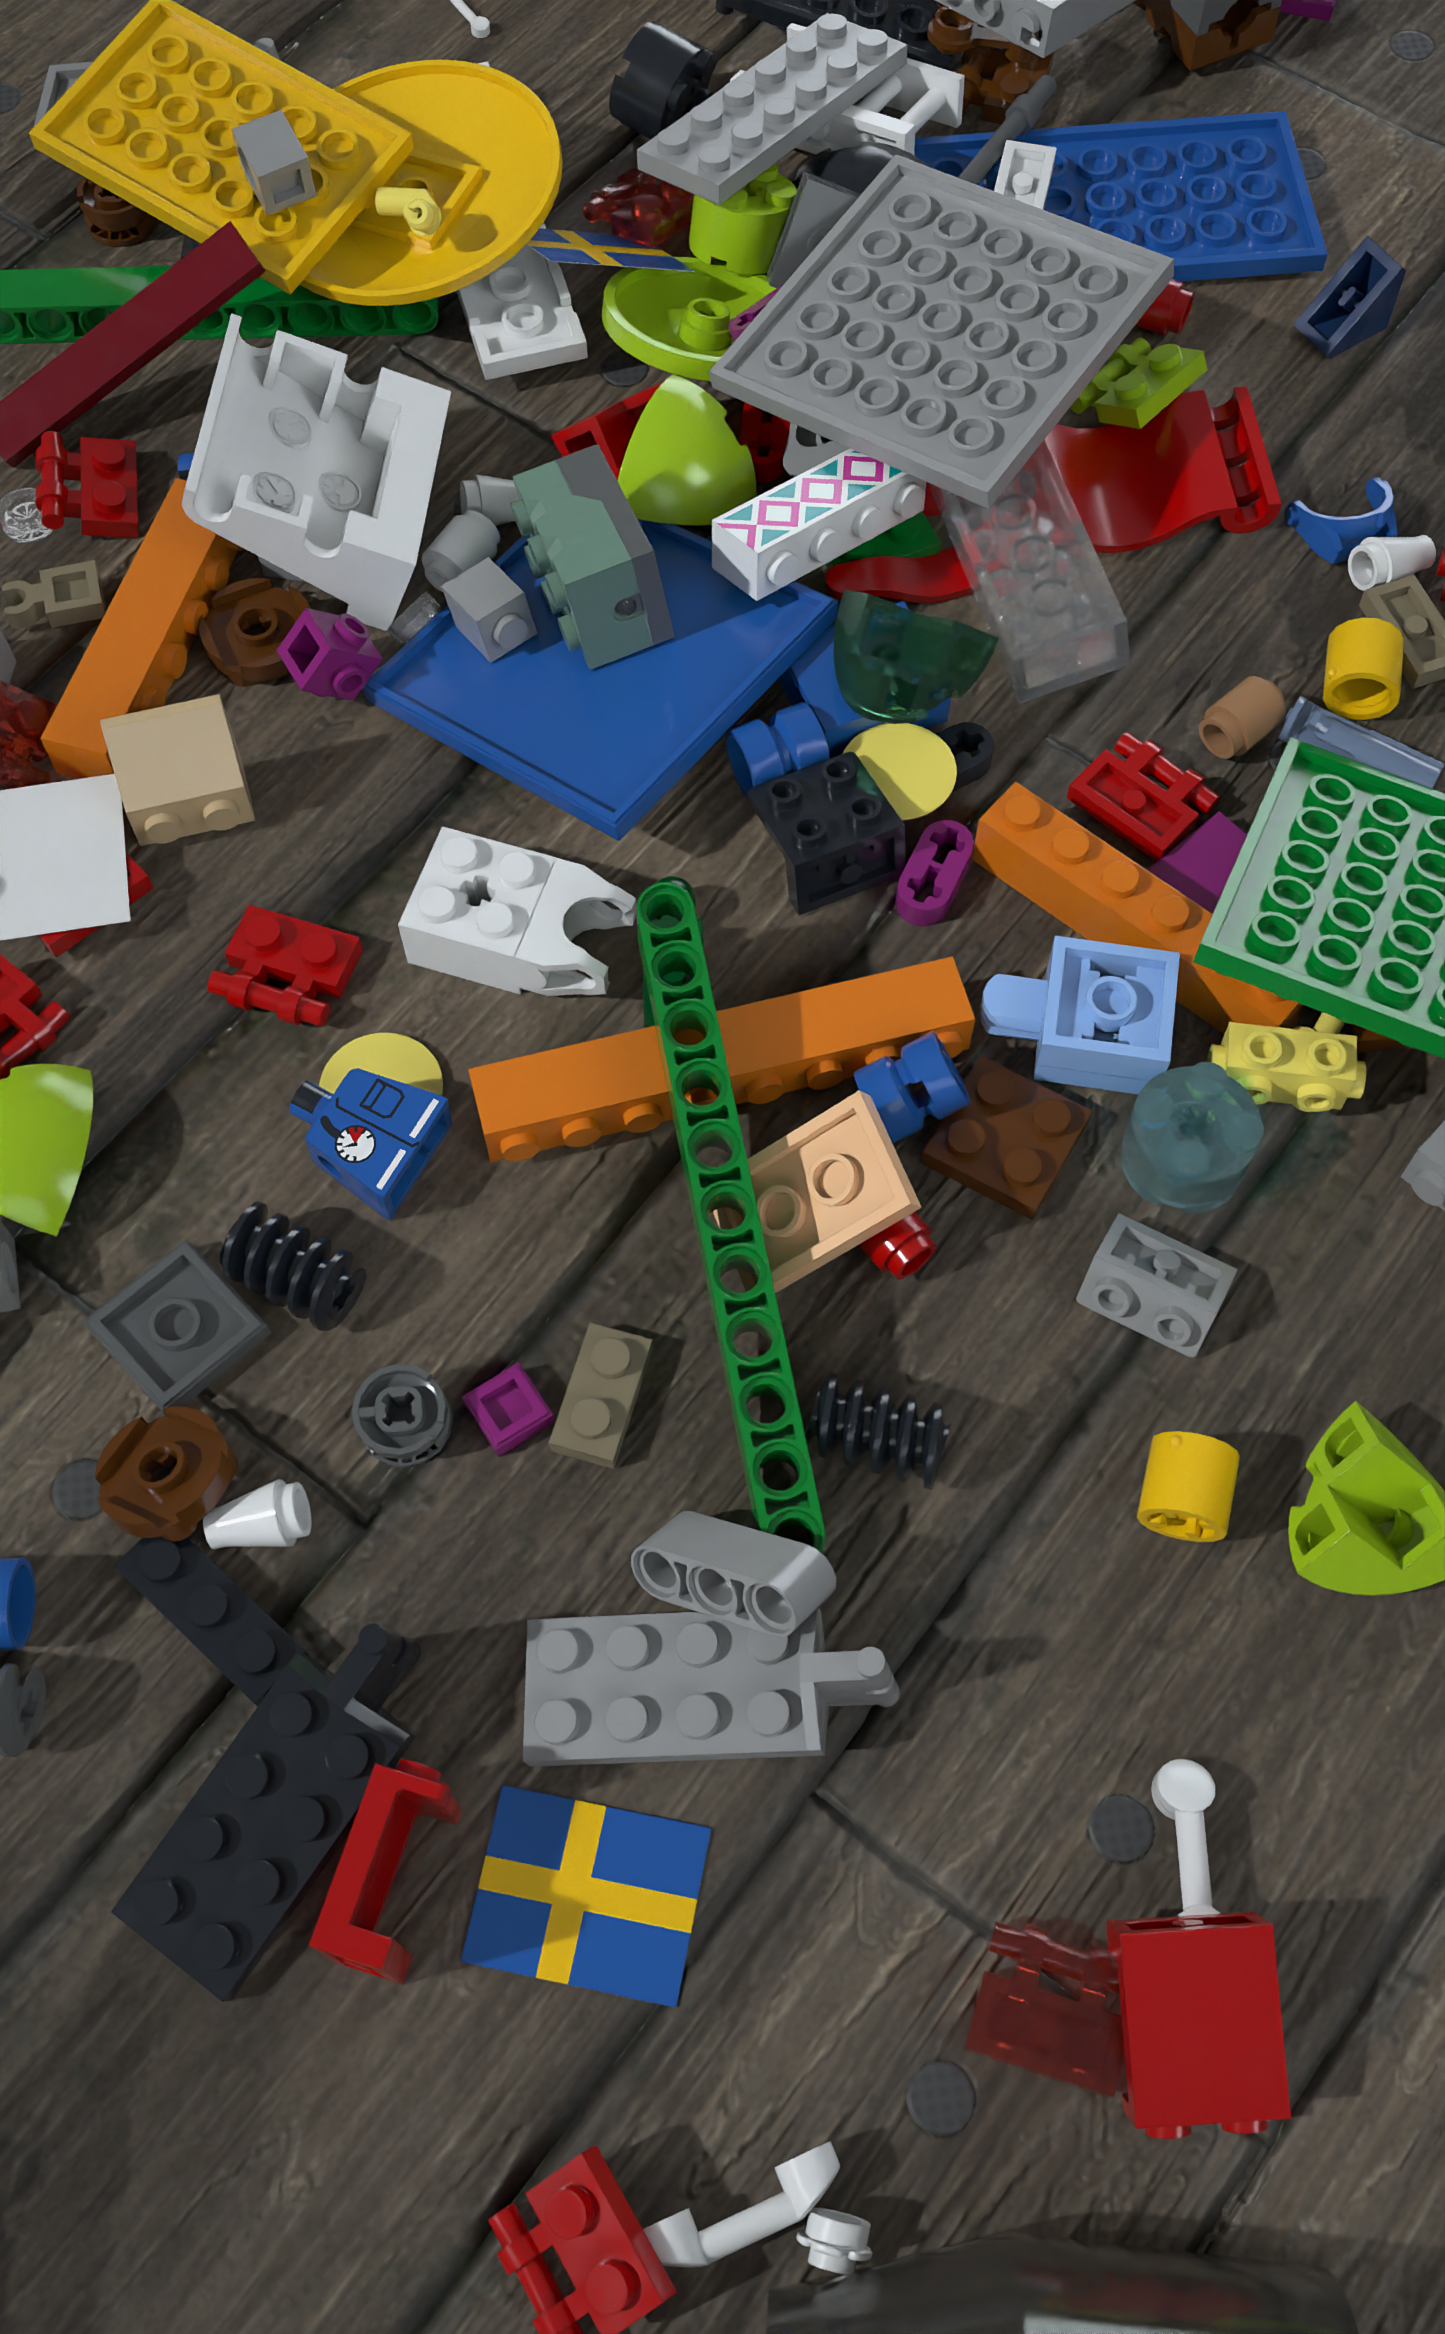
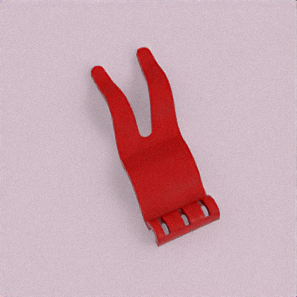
[825,386,1282,603]

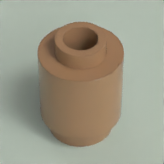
[1199,676,1286,759]

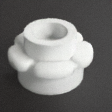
[796,2208,873,2274]

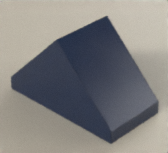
[1293,236,1406,359]

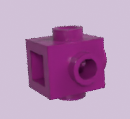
[277,608,383,701]

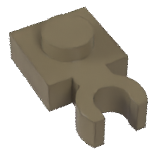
[1,560,106,629]

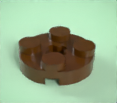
[199,578,310,687]
[95,1406,238,1542]

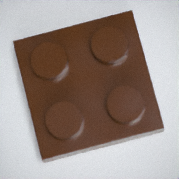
[921,1055,1093,1220]

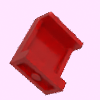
[308,1759,462,1985]
[1106,1911,1291,2139]

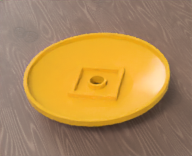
[299,60,563,306]

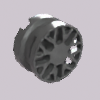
[351,1364,453,1467]

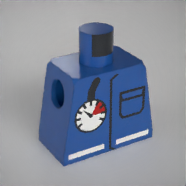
[289,1068,453,1221]

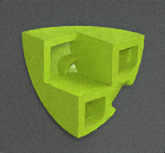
[617,374,757,525]
[0,1064,93,1236]
[1288,1401,1445,1595]

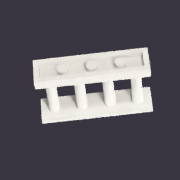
[730,23,965,155]

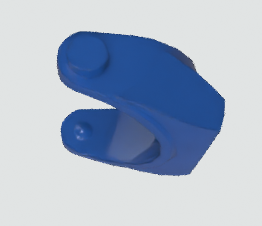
[1284,477,1397,564]

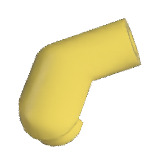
[375,187,442,236]

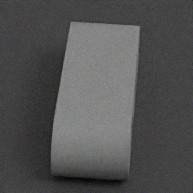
[631,1511,836,1637]

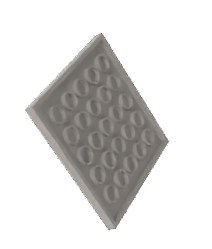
[709,155,1174,509]

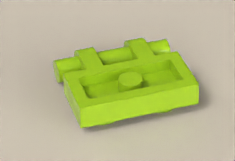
[1070,337,1208,429]

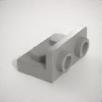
[1076,1213,1238,1358]

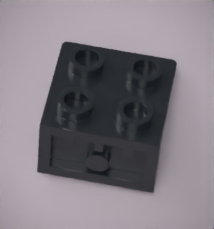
[748,752,906,915]

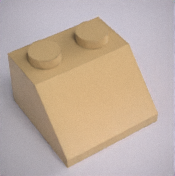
[100,694,256,846]

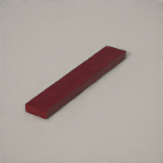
[0,221,266,468]

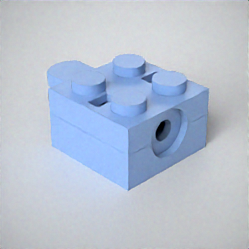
[979,936,1180,1097]

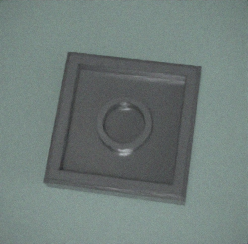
[83,1239,271,1416]

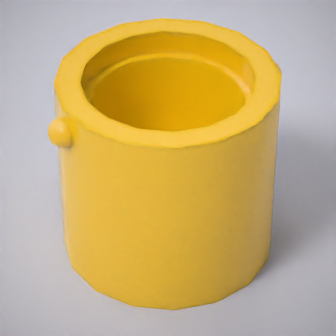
[1323,618,1404,720]
[1137,1431,1240,1542]

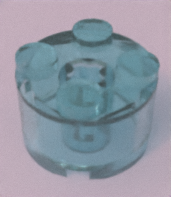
[1121,1062,1264,1214]

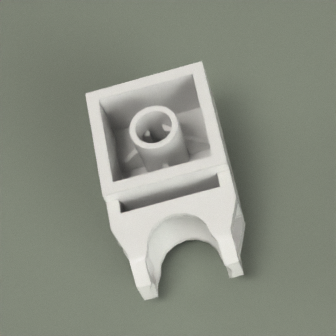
[398,826,637,996]

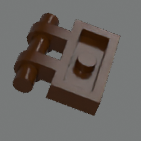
[956,45,1055,124]

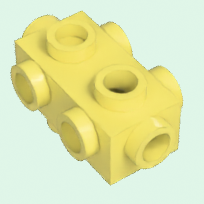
[1206,1012,1366,1112]

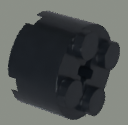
[609,21,718,140]

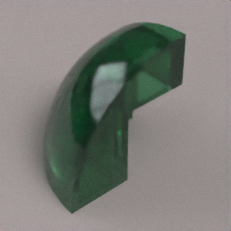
[834,589,999,724]

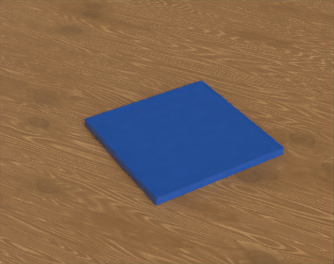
[362,519,839,841]

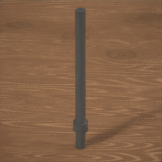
[958,75,1057,185]

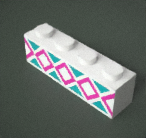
[712,448,926,601]

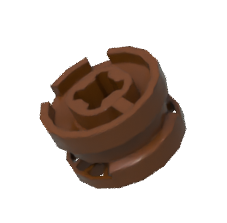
[77,178,157,247]

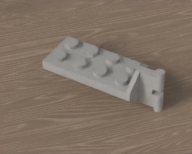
[523,1608,900,1767]

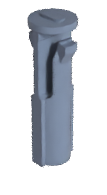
[1278,696,1444,789]

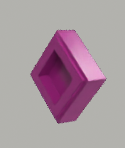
[462,1362,555,1457]

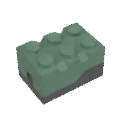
[510,444,675,670]

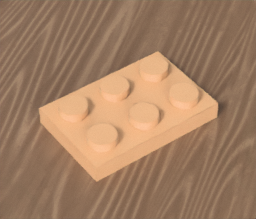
[713,1090,922,1293]

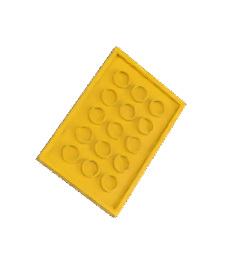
[29,0,414,295]

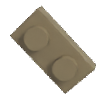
[1359,575,1445,689]
[549,1323,653,1469]

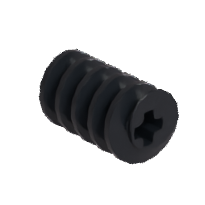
[220,1201,367,1331]
[805,1371,952,1490]

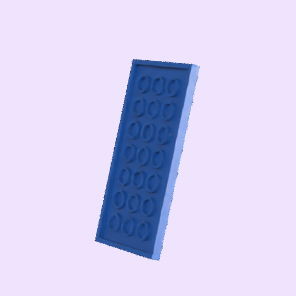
[914,111,1328,281]

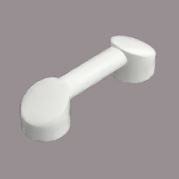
[1151,1759,1220,1916]
[643,2141,840,2267]

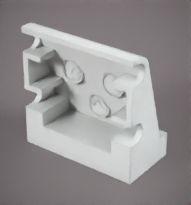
[182,313,451,632]

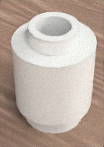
[422,510,500,592]

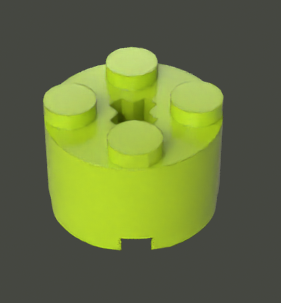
[689,162,797,275]

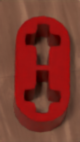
[739,402,791,483]

